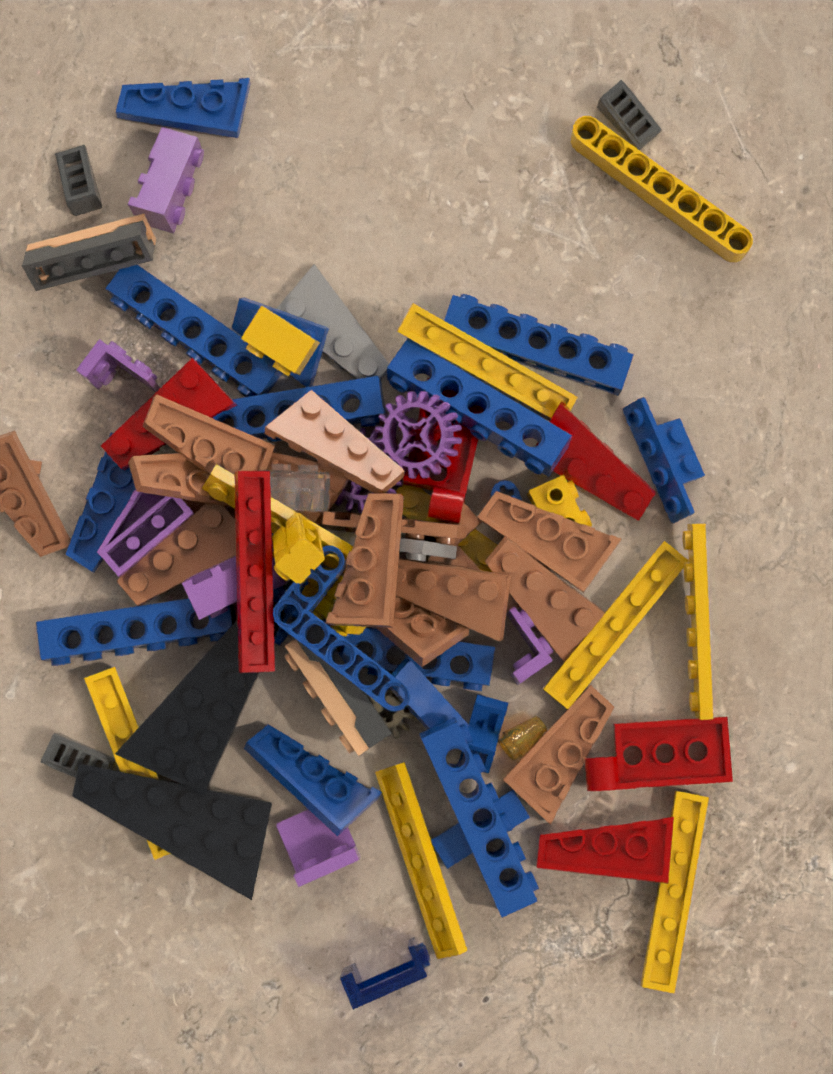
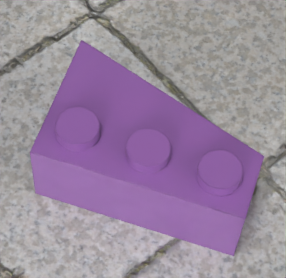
[127,127,204,234]
[97,490,194,577]
[182,541,288,620]

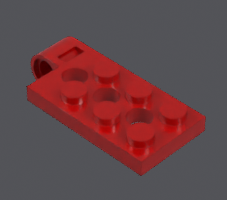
[403,378,484,524]
[585,717,733,791]

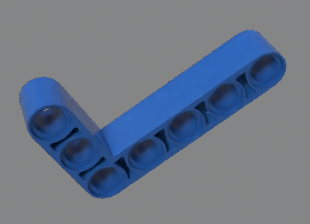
[273,546,410,711]

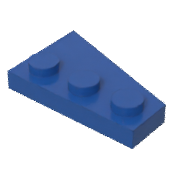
[232,297,329,387]

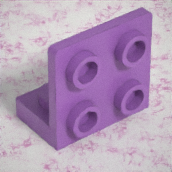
[76,339,160,392]
[507,607,553,685]
[276,810,361,887]

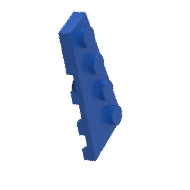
[116,78,251,138]
[66,432,136,573]
[244,724,382,837]

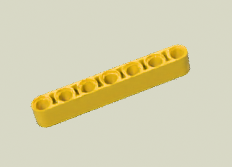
[570,116,753,263]

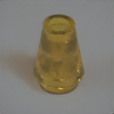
[498,715,547,761]

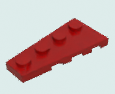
[101,358,237,470]
[536,401,656,521]
[536,817,674,884]

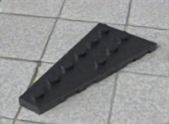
[115,608,286,794]
[72,764,272,900]

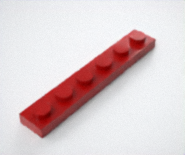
[234,471,275,673]

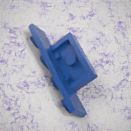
[623,397,705,523]

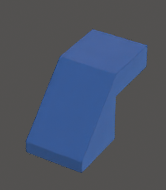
[459,694,508,773]

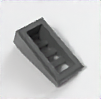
[597,80,662,150]
[55,145,102,216]
[41,733,116,778]

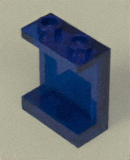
[340,937,431,1010]

